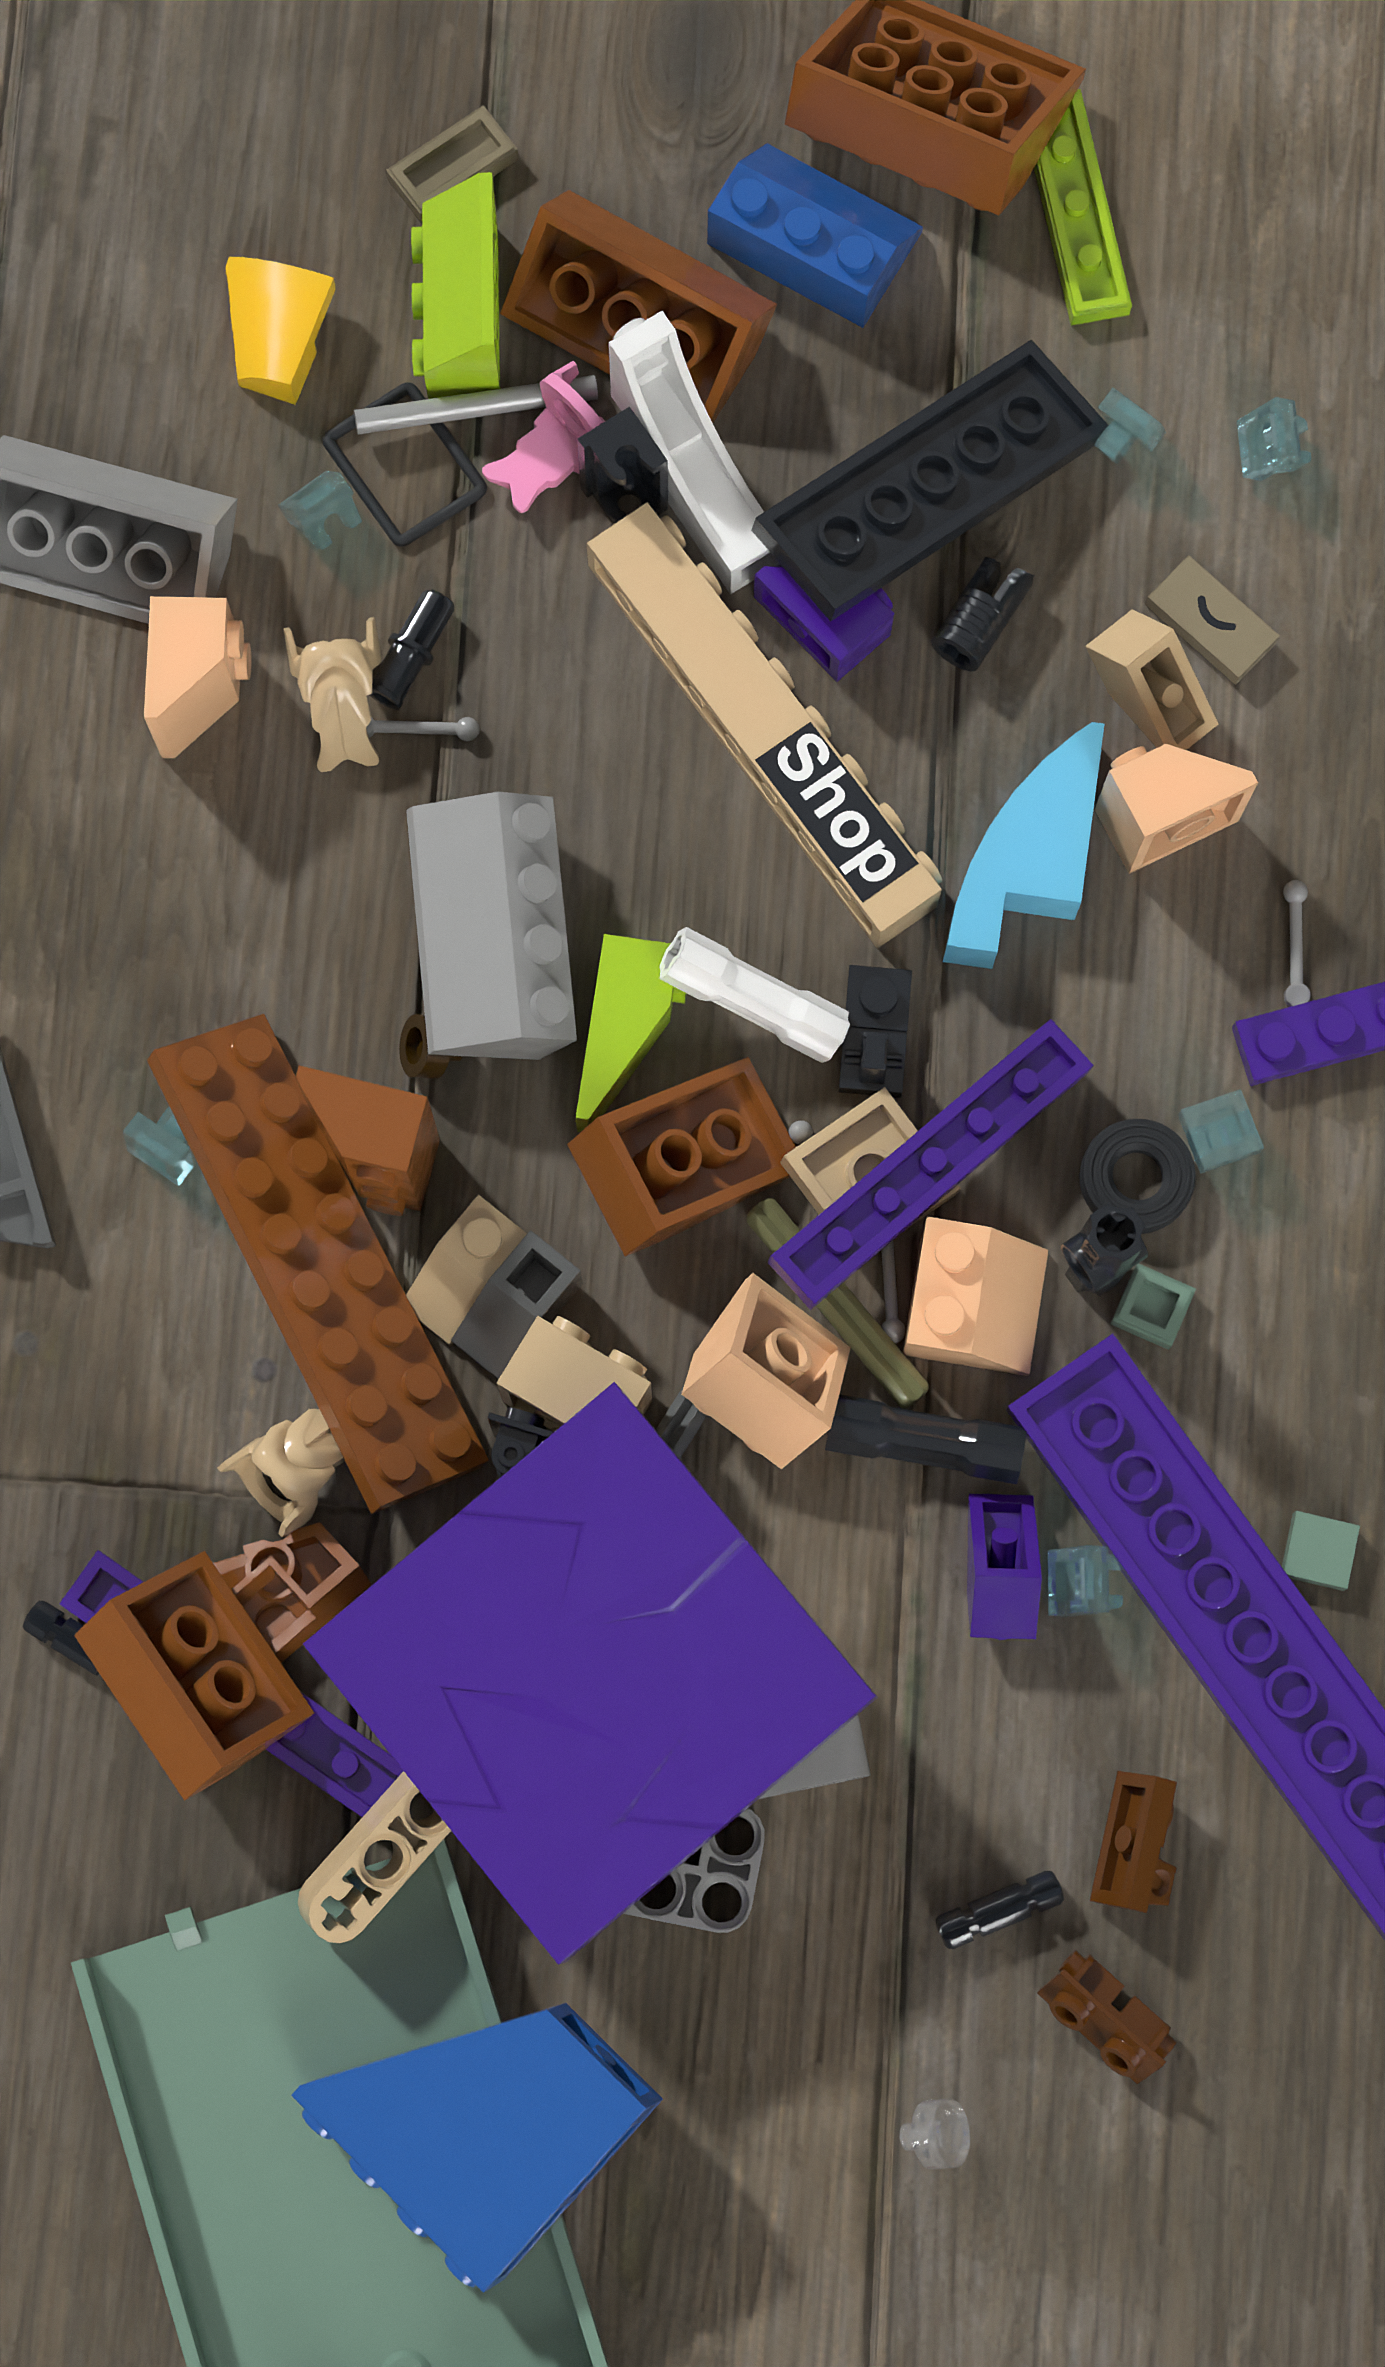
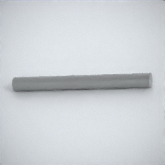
[354,375,598,435]

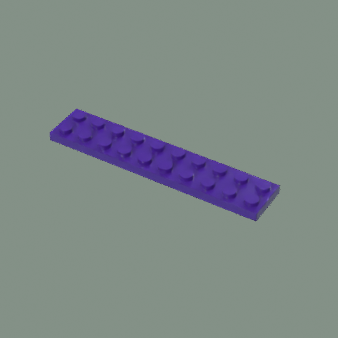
[1006,1333,1385,1941]

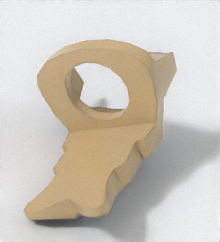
[283,617,382,772]
[217,1409,345,1537]

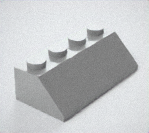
[0,435,238,624]
[406,792,577,1060]

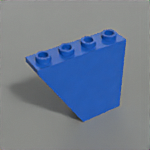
[291,2003,663,2293]

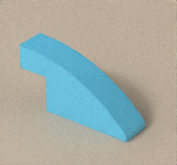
[943,722,1105,969]

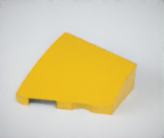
[226,257,336,405]

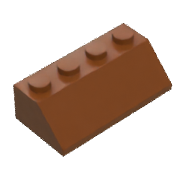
[500,190,777,423]

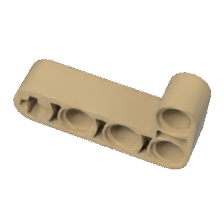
[298,1771,451,1943]

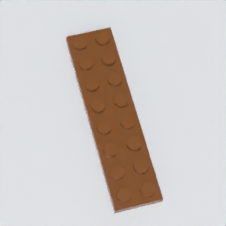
[147,1014,489,1514]

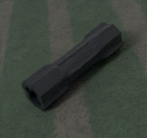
[825,1394,1027,1484]

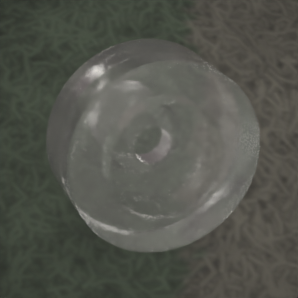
[900,2098,970,2170]

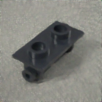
[487,1407,553,1478]

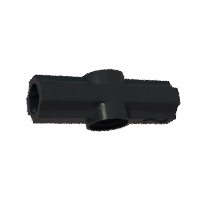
[1061,1203,1148,1296]

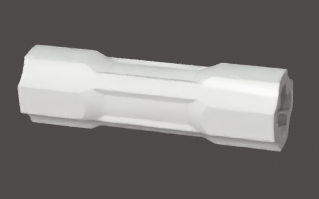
[659,927,850,1063]

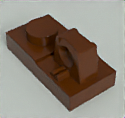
[1090,1771,1177,1913]

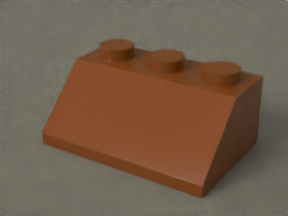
[295,1065,440,1216]
[74,1551,314,1801]

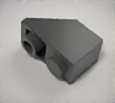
[451,1230,583,1379]

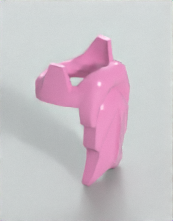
[482,361,605,513]

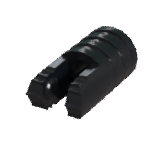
[931,557,1035,672]

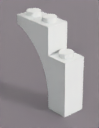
[609,311,780,594]

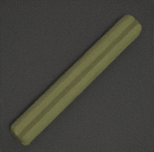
[746,1197,929,1409]

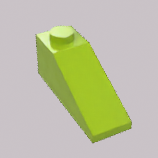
[576,934,687,1132]

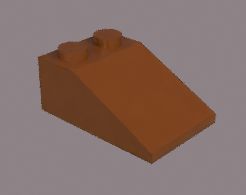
[567,1057,796,1257]

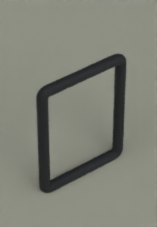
[323,382,487,547]

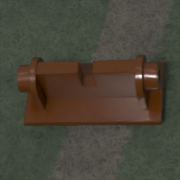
[1037,1950,1177,2084]

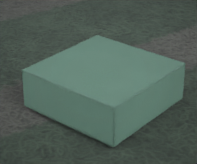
[1110,1263,1196,1350]
[1282,1511,1360,1591]

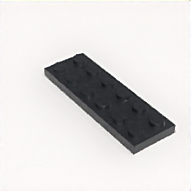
[751,339,1110,622]

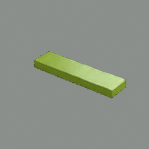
[1034,89,1132,326]

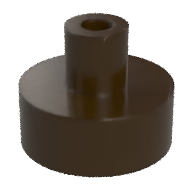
[399,1014,463,1079]

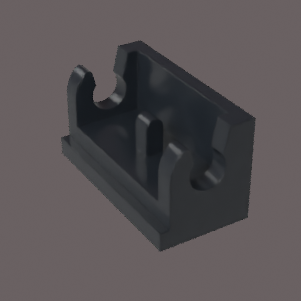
[577,407,668,524]

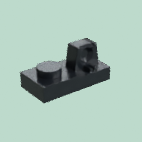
[838,965,912,1098]

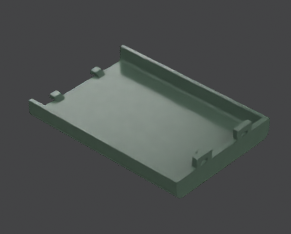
[71,1839,610,2367]

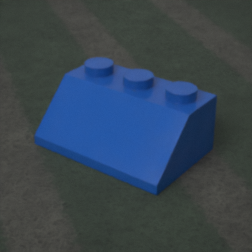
[707,143,923,328]

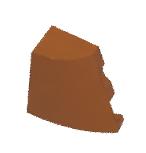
[213,1522,372,1663]

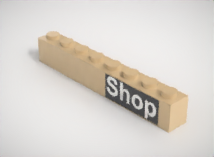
[587,502,942,949]

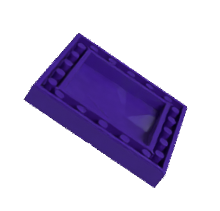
[303,1382,878,1965]

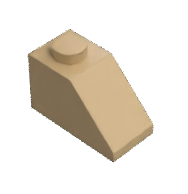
[1085,609,1218,750]
[406,1195,527,1346]

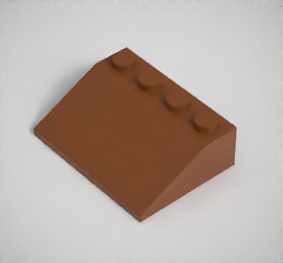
[784,0,1086,216]

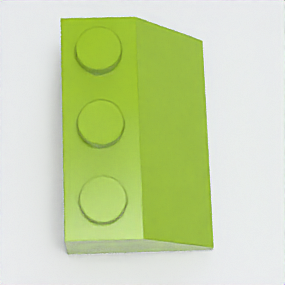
[411,172,500,399]

